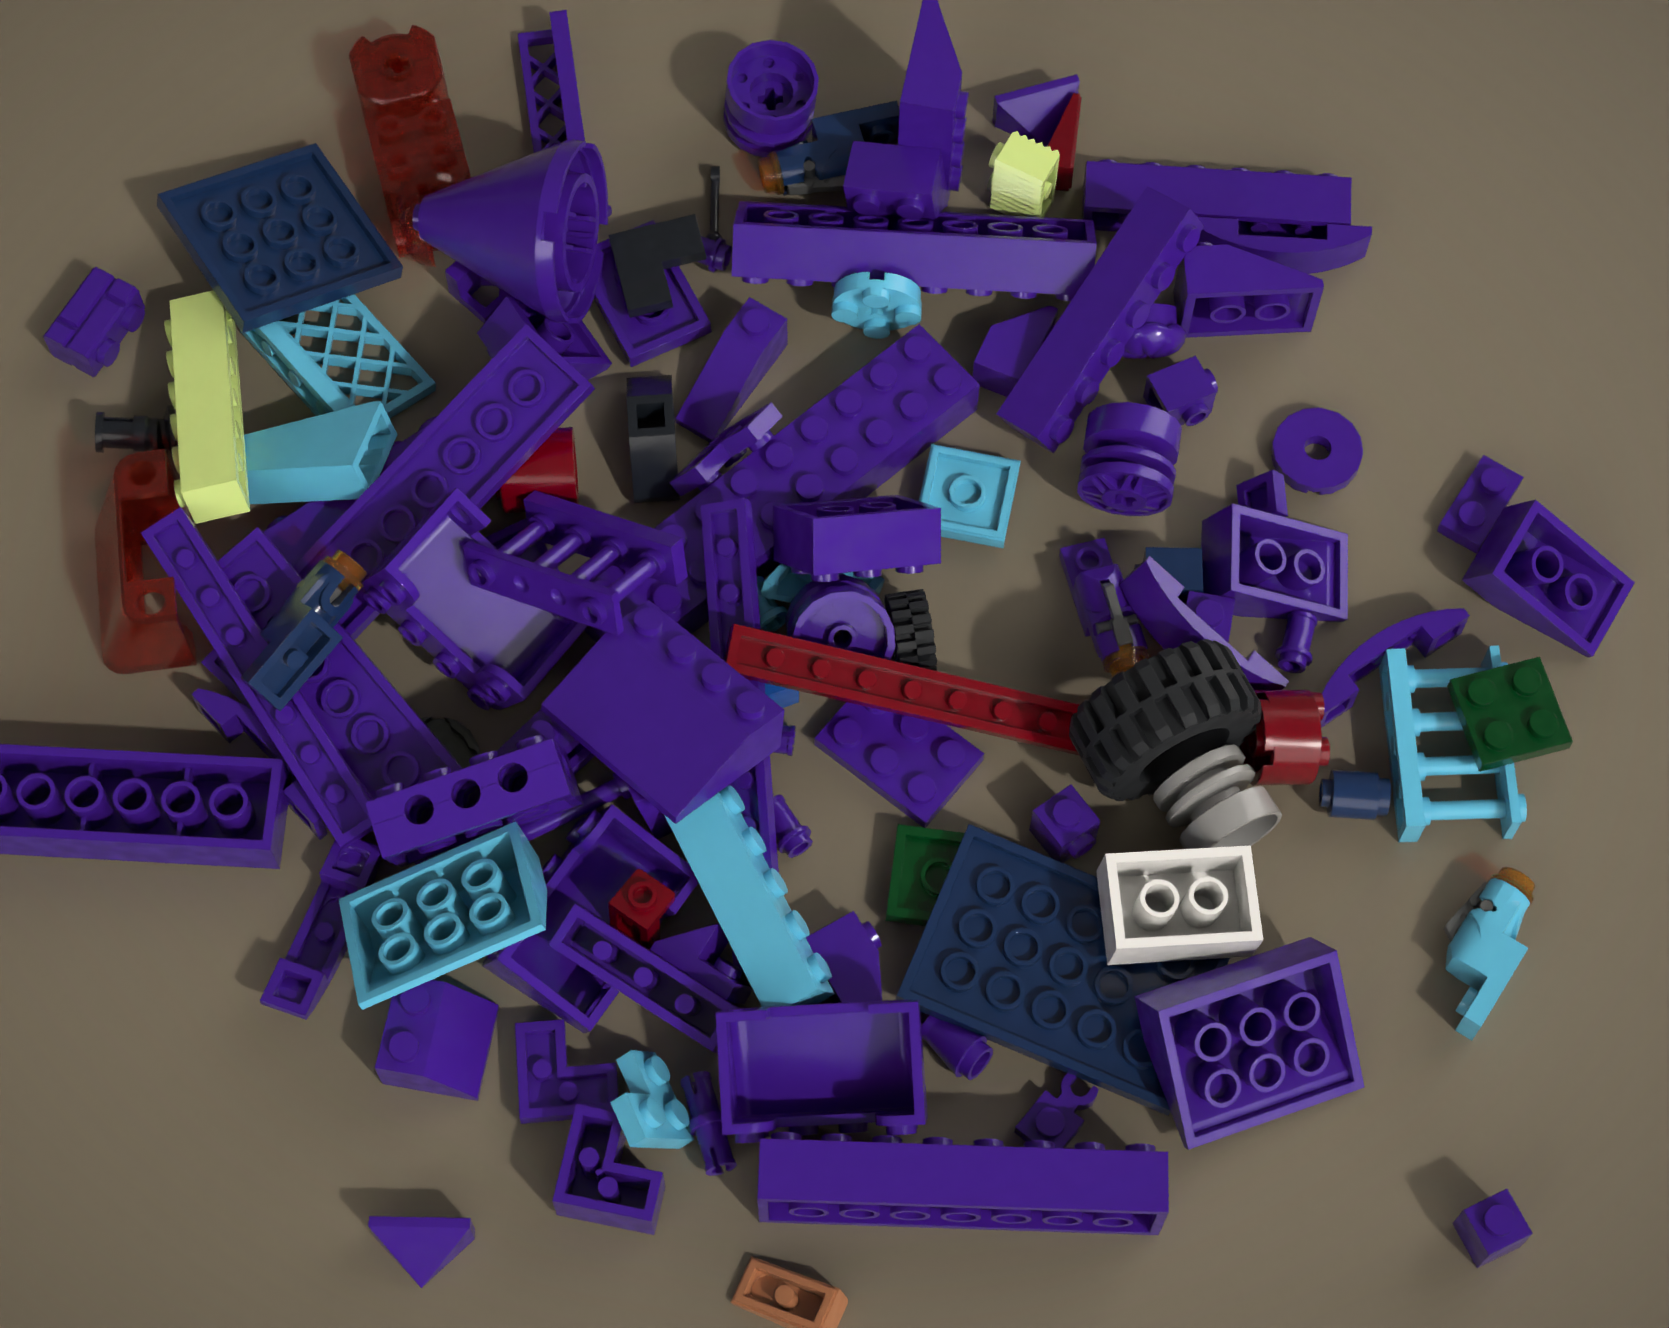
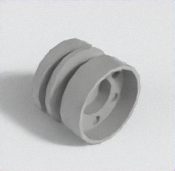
[1153,744,1282,849]

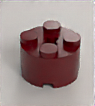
[1239,690,1330,786]

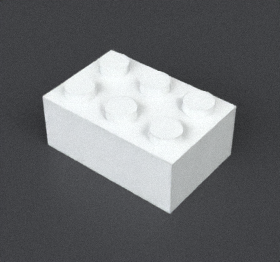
[1096,845,1263,965]

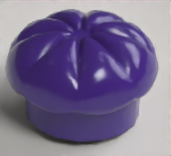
[1122,303,1186,359]

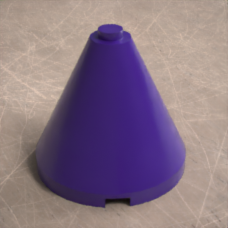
[412,139,608,324]

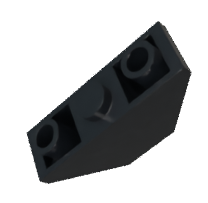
[626,375,680,503]

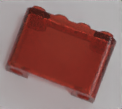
[95,449,197,674]

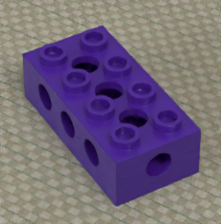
[365,735,584,867]

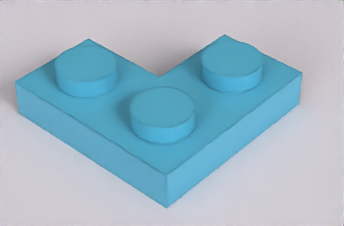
[610,1050,695,1149]

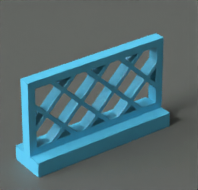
[240,294,436,418]

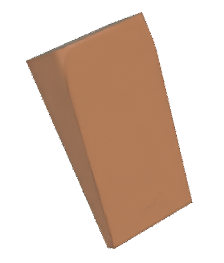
[731,1256,848,1328]

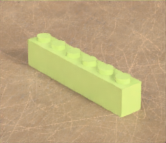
[164,290,250,524]

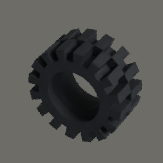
[884,589,937,671]

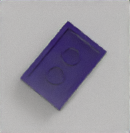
[588,220,712,367]
[814,702,984,828]

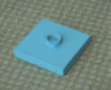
[919,444,1021,548]

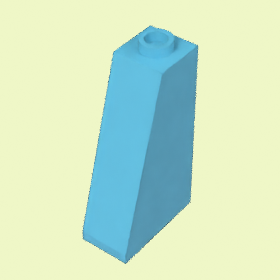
[244,401,398,504]

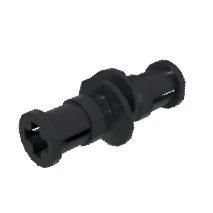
[95,405,178,464]

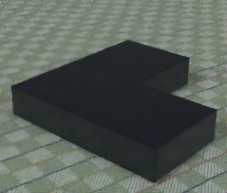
[609,214,706,318]

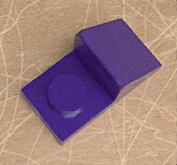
[650,924,753,1004]

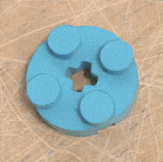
[831,272,922,339]

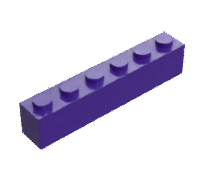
[1082,159,1352,239]
[996,186,1204,453]

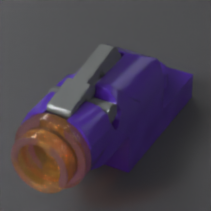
[1059,538,1149,677]

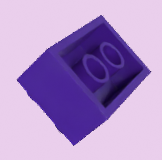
[773,495,941,582]

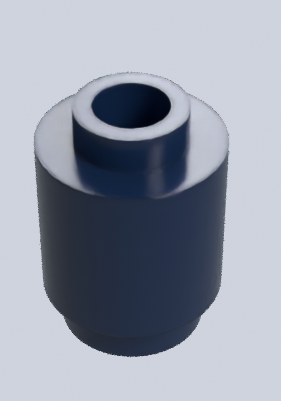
[1319,770,1391,820]

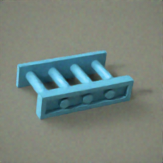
[1379,645,1527,842]

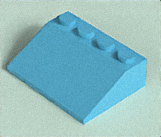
[339,821,547,1010]

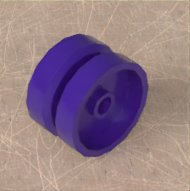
[785,574,895,660]

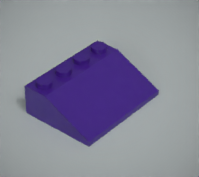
[898,0,969,207]
[541,600,785,824]
[1134,937,1365,1150]

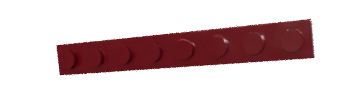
[724,624,1079,755]

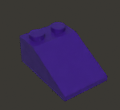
[1173,242,1324,338]
[1462,499,1635,657]
[1201,503,1348,622]

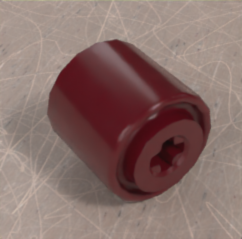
[496,427,579,513]

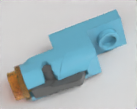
[1444,867,1535,1040]

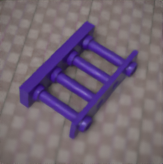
[463,490,688,636]

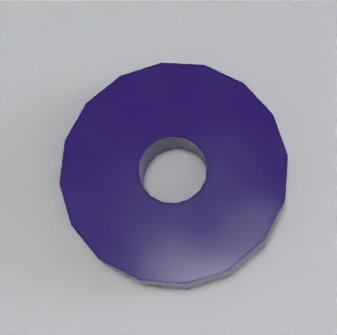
[1271,408,1363,495]

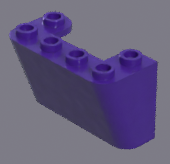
[362,488,588,710]
[482,804,699,1033]
[716,999,928,1143]

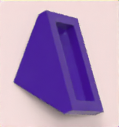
[992,74,1080,147]
[368,1216,475,1288]

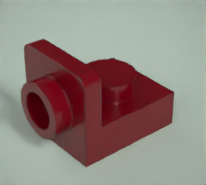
[608,869,675,950]

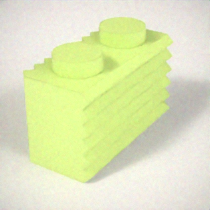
[986,131,1060,217]

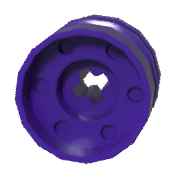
[723,40,819,158]
[1077,402,1182,516]

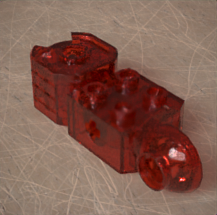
[349,25,471,267]

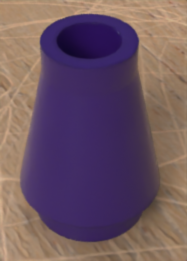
[921,1016,993,1080]

